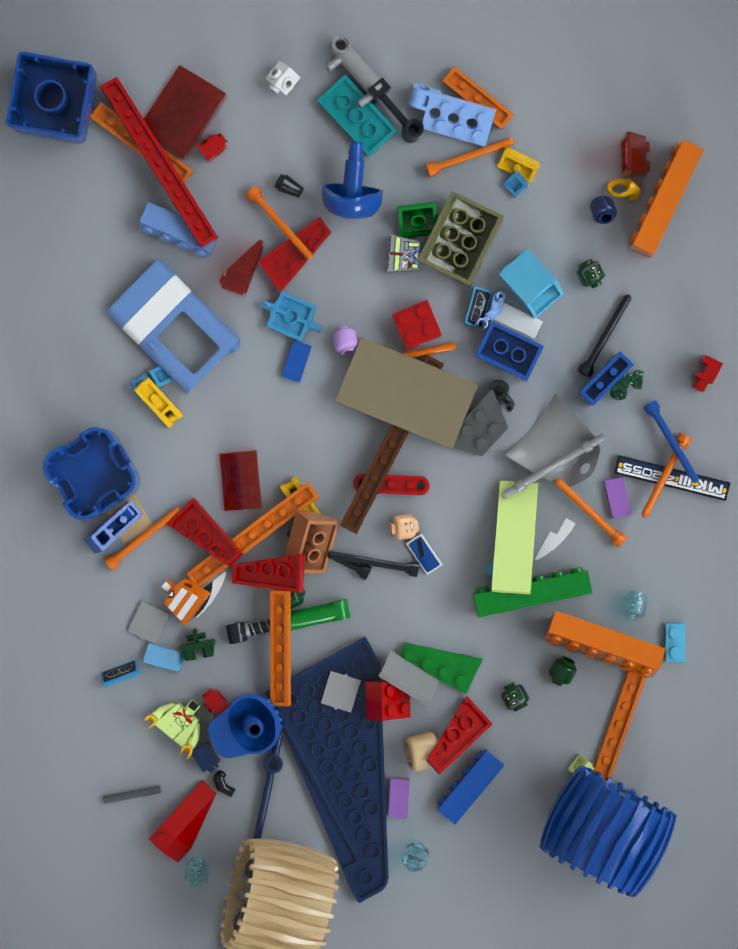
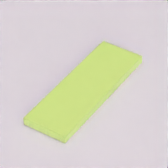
[491,481,538,594]

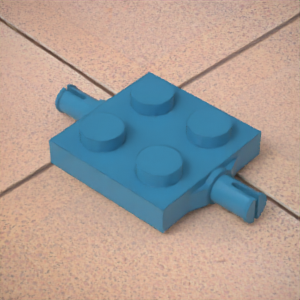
[260,291,323,342]

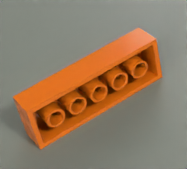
[629,139,704,258]
[543,611,666,678]

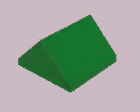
[397,202,437,238]

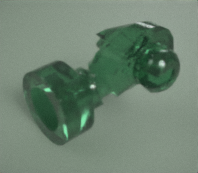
[610,370,644,401]

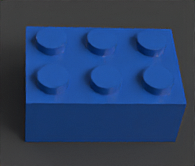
[475,321,544,381]

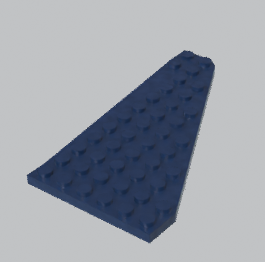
[265,636,389,903]

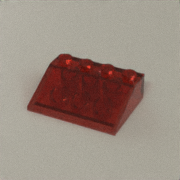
[144,65,227,161]

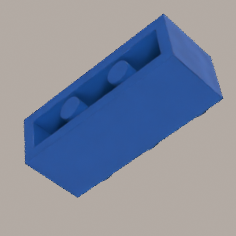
[578,351,634,407]

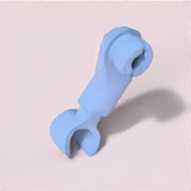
[475,291,505,330]

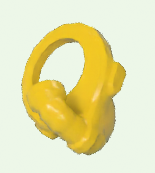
[607,178,641,202]

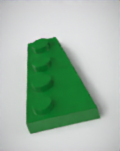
[399,642,483,693]

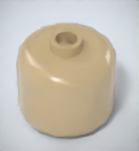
[404,732,438,772]

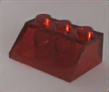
[219,450,263,511]

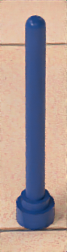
[643,400,699,483]

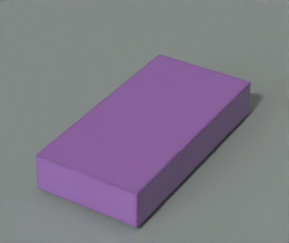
[604,477,632,518]
[388,778,409,818]

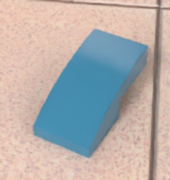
[129,366,173,399]

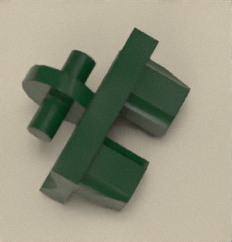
[180,628,216,661]

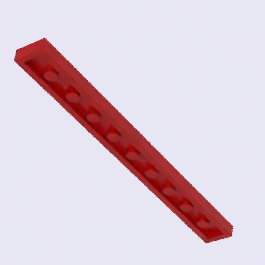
[100,77,218,248]

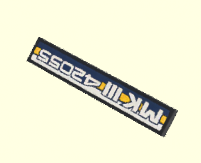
[614,455,731,501]

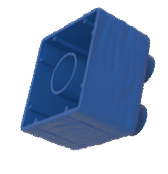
[6,52,97,144]

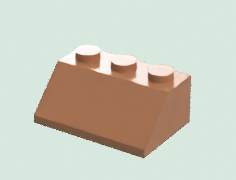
[284,511,340,574]

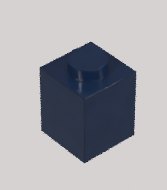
[191,741,220,773]

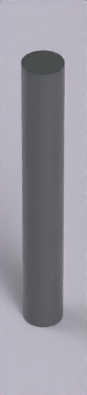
[103,785,161,804]

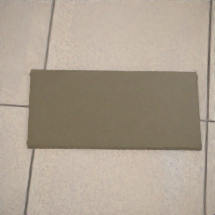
[335,337,478,449]

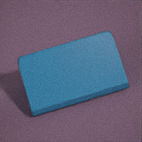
[143,643,184,672]

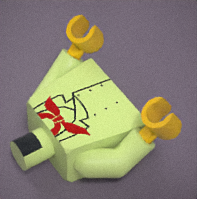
[142,699,201,759]

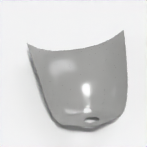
[505,393,600,487]

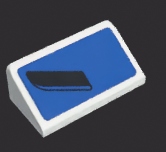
[406,533,443,575]

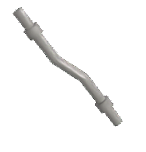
[502,434,606,498]

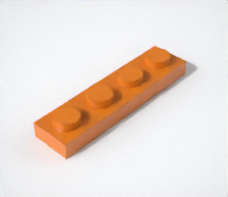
[442,66,514,130]

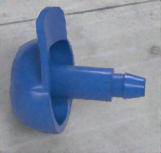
[322,141,383,219]
[208,693,283,758]

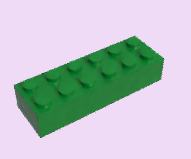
[473,567,592,617]

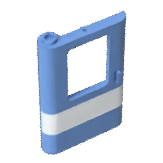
[106,259,241,394]

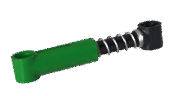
[225,599,351,644]

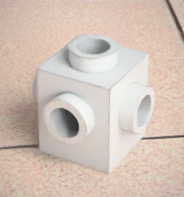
[265,61,301,95]

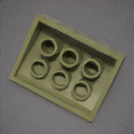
[418,191,504,288]

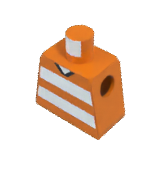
[161,578,211,625]

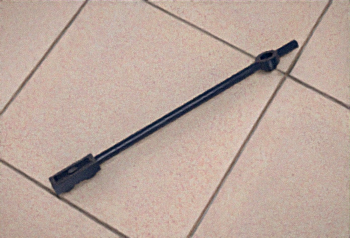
[224,736,283,949]

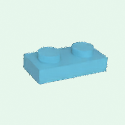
[665,623,685,662]

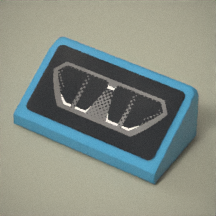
[464,286,493,329]
[101,660,141,688]

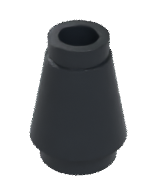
[274,174,304,198]

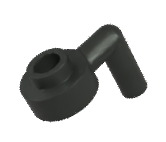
[489,380,515,412]

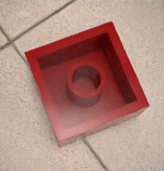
[392,300,442,351]
[365,680,411,721]

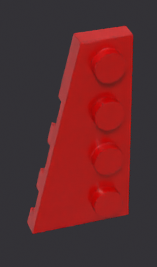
[258,217,332,293]
[167,498,244,567]
[232,554,305,593]
[426,696,493,774]

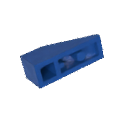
[83,500,143,554]

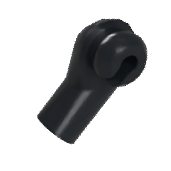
[213,770,235,797]

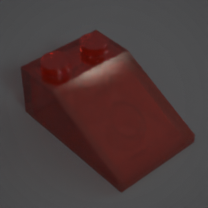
[621,132,650,178]
[219,240,265,298]

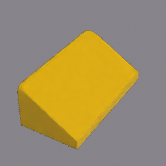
[497,147,541,184]

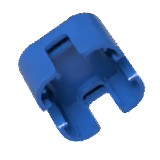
[43,427,140,520]

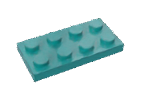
[317,75,397,157]

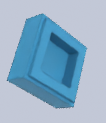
[502,170,530,198]

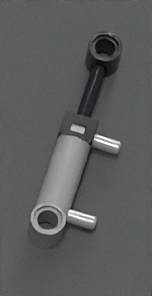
[326,35,424,143]

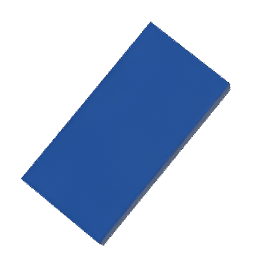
[282,340,312,383]

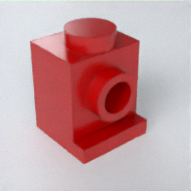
[196,133,227,162]
[202,688,230,719]

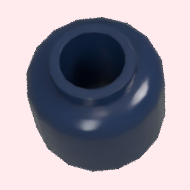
[590,196,617,224]

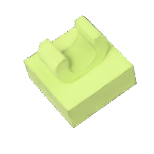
[568,754,595,773]

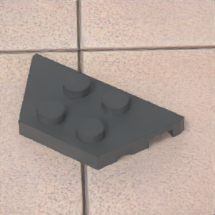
[453,388,508,456]

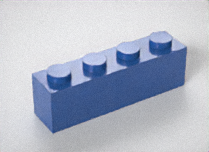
[437,749,504,824]

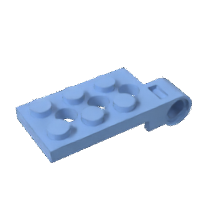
[408,83,496,147]

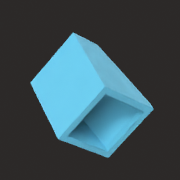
[499,249,564,318]

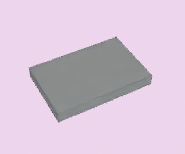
[378,651,439,706]

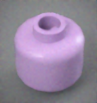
[332,326,359,356]

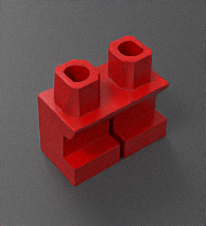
[691,355,723,392]

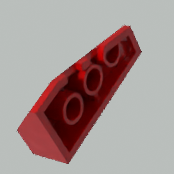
[149,780,216,862]

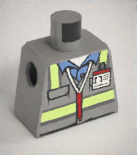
[387,235,422,273]

